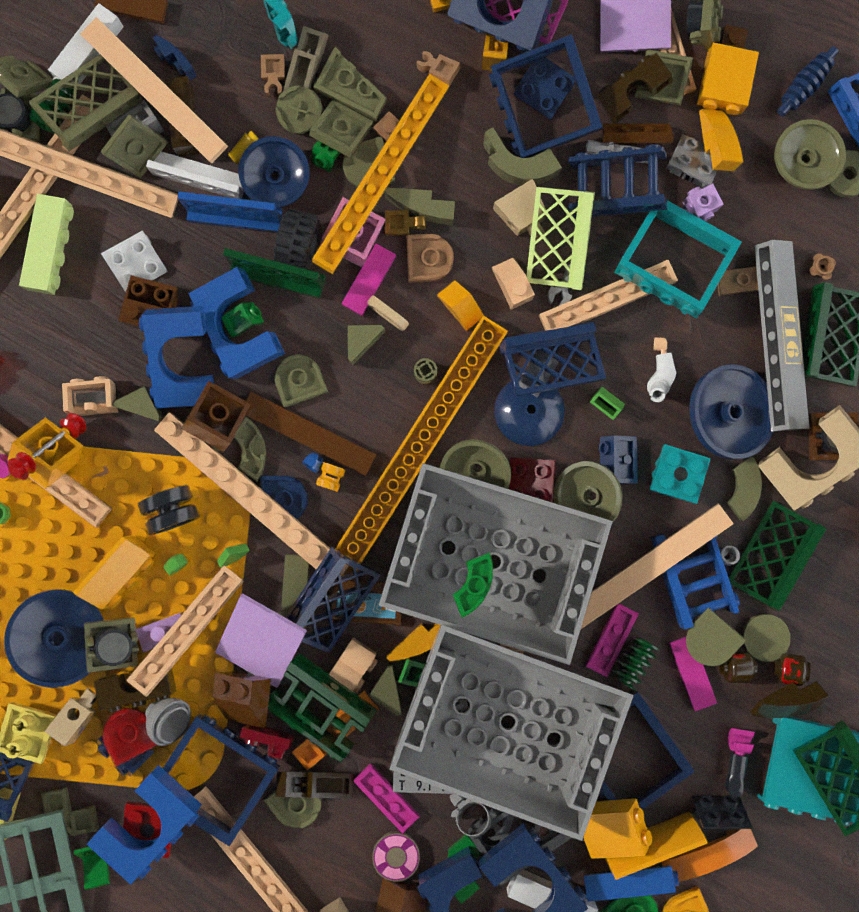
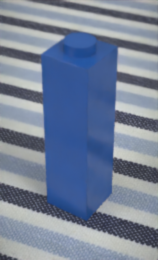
[584,865,679,902]

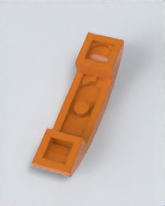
[292,691,380,771]
[661,829,758,882]

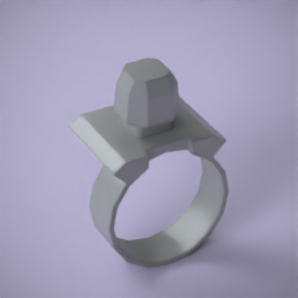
[450,794,491,837]

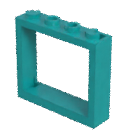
[614,200,742,319]

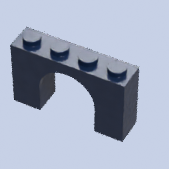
[447,0,553,51]
[478,823,588,912]
[417,846,506,912]

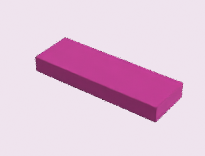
[342,244,396,316]
[585,603,639,677]
[669,637,717,711]
[353,763,420,834]

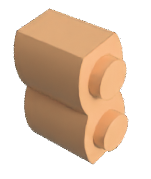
[329,638,378,693]

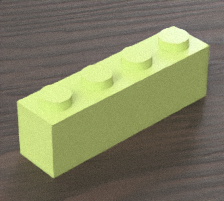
[19,194,74,295]

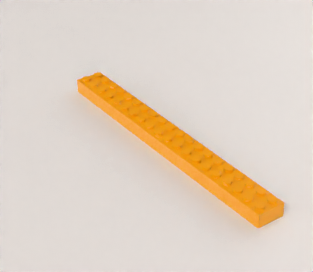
[335,316,508,581]

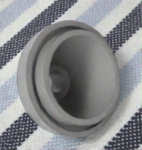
[145,698,191,746]

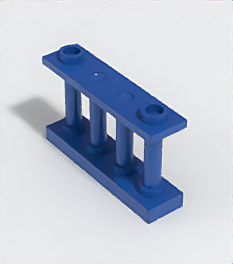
[651,534,740,629]

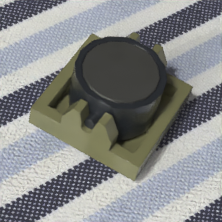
[687,0,723,51]
[0,88,39,142]
[84,617,139,673]

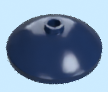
[238,136,310,208]
[494,377,565,446]

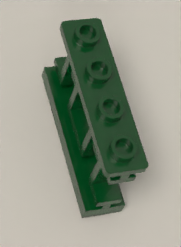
[268,654,378,762]

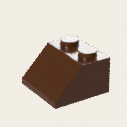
[181,381,251,452]
[212,671,271,728]

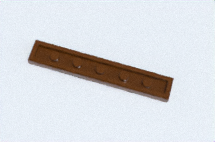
[245,392,377,476]

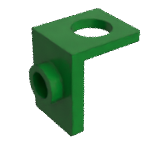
[74,847,110,890]

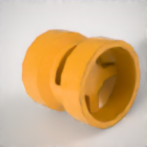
[316,462,345,492]

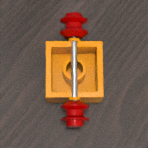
[8,413,86,489]

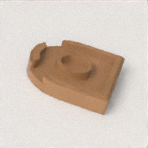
[406,234,454,283]

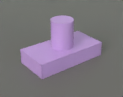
[136,612,183,652]

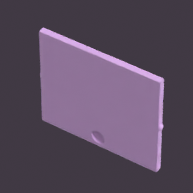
[601,0,671,53]
[215,593,307,688]

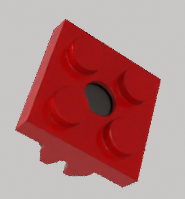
[123,801,172,858]

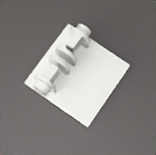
[101,230,168,292]

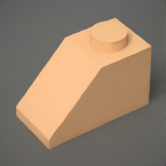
[492,258,535,310]

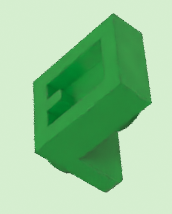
[311,141,340,172]
[221,302,264,338]

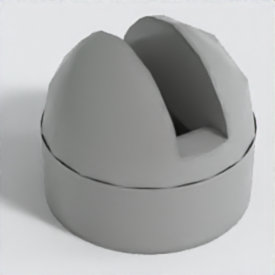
[720,546,740,566]

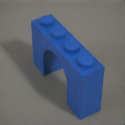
[189,267,285,379]
[139,306,214,408]
[87,765,202,885]

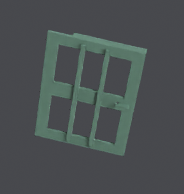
[0,809,85,912]

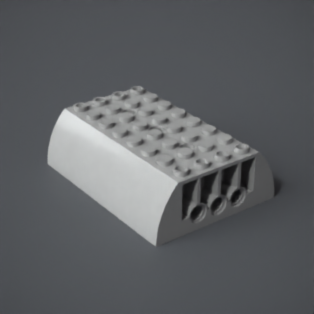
[379,463,613,665]
[390,625,634,841]

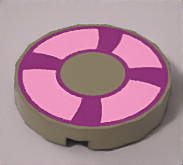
[372,831,420,882]

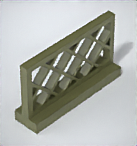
[29,54,143,151]

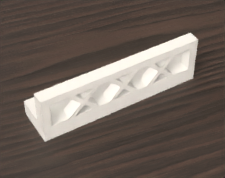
[146,151,244,199]

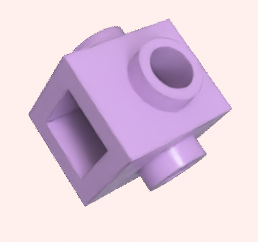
[682,184,724,221]

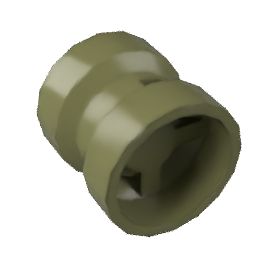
[414,358,437,384]

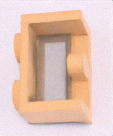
[62,376,118,416]

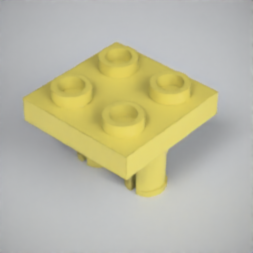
[0,702,57,764]

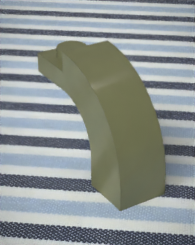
[483,128,562,186]

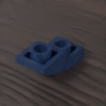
[153,35,197,80]

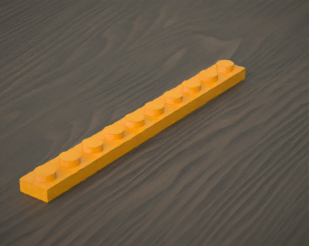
[312,74,449,274]

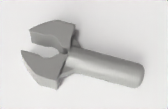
[547,265,572,306]

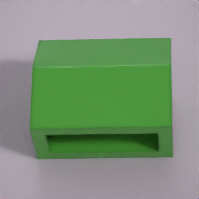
[590,386,625,420]

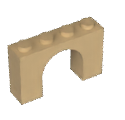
[758,405,859,511]

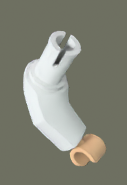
[647,337,676,402]

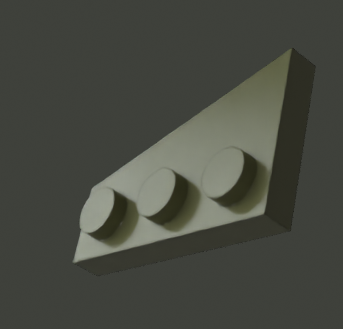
[314,47,387,121]

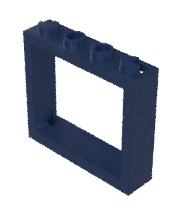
[489,34,602,158]
[599,689,695,810]
[163,714,281,846]

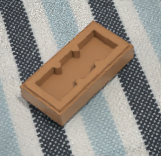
[717,267,759,296]

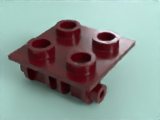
[508,458,556,502]

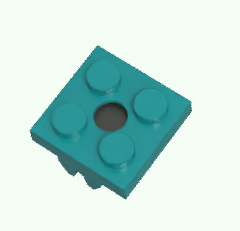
[650,444,711,504]

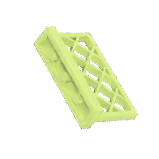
[526,187,595,290]

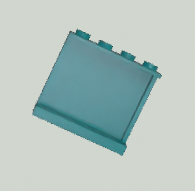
[757,717,859,826]

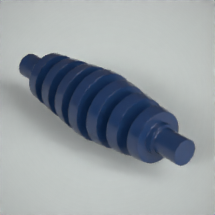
[777,46,839,117]

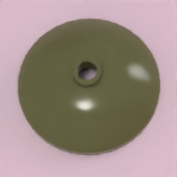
[774,119,846,190]
[440,439,511,489]
[553,461,622,523]

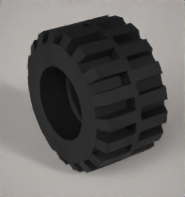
[274,208,320,270]

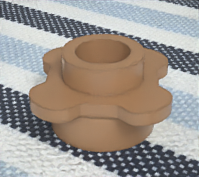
[809,254,836,280]

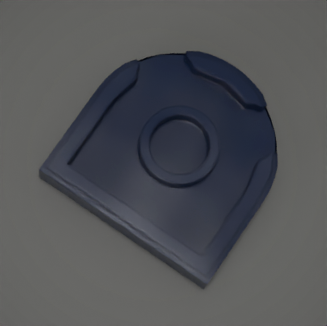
[260,476,308,523]

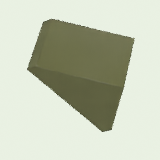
[348,325,385,365]
[113,387,164,422]
[369,664,402,716]

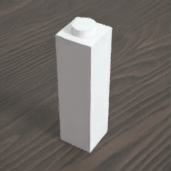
[48,3,123,84]
[507,870,599,912]

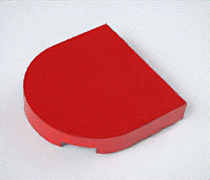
[102,708,158,768]

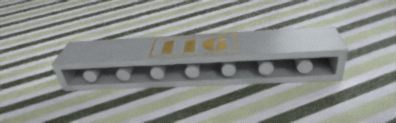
[755,240,809,431]

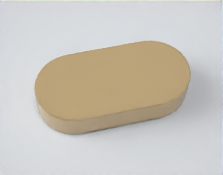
[367,295,409,331]

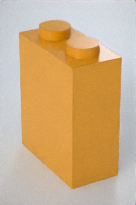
[697,42,759,115]
[583,798,652,859]

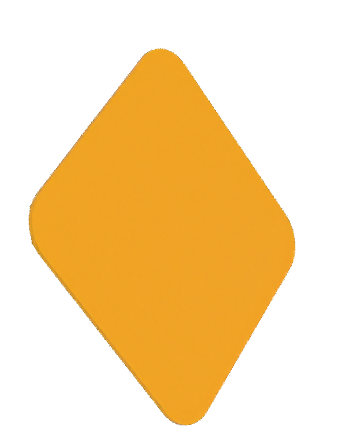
[0,447,251,790]

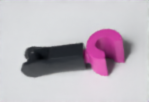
[725,728,755,797]

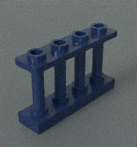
[569,144,667,219]

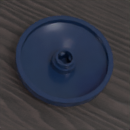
[689,364,774,460]
[4,589,104,688]

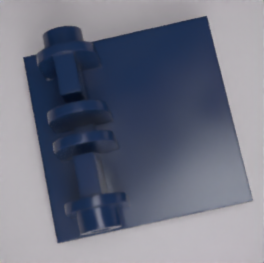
[513,57,576,120]

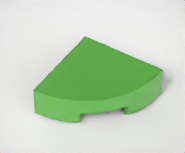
[217,544,250,568]

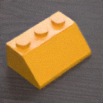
[73,536,156,610]

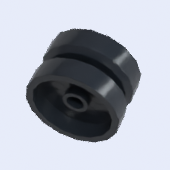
[138,485,200,536]

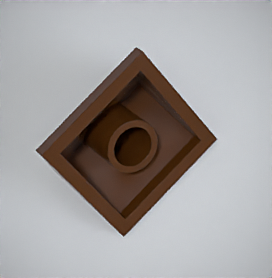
[376,878,427,912]

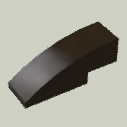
[750,681,829,718]
[275,772,354,799]

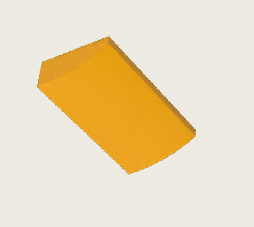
[605,812,707,880]

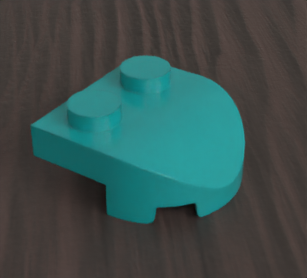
[263,0,298,49]

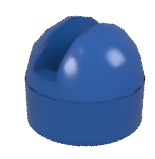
[302,453,323,473]

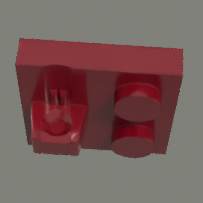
[240,724,295,759]

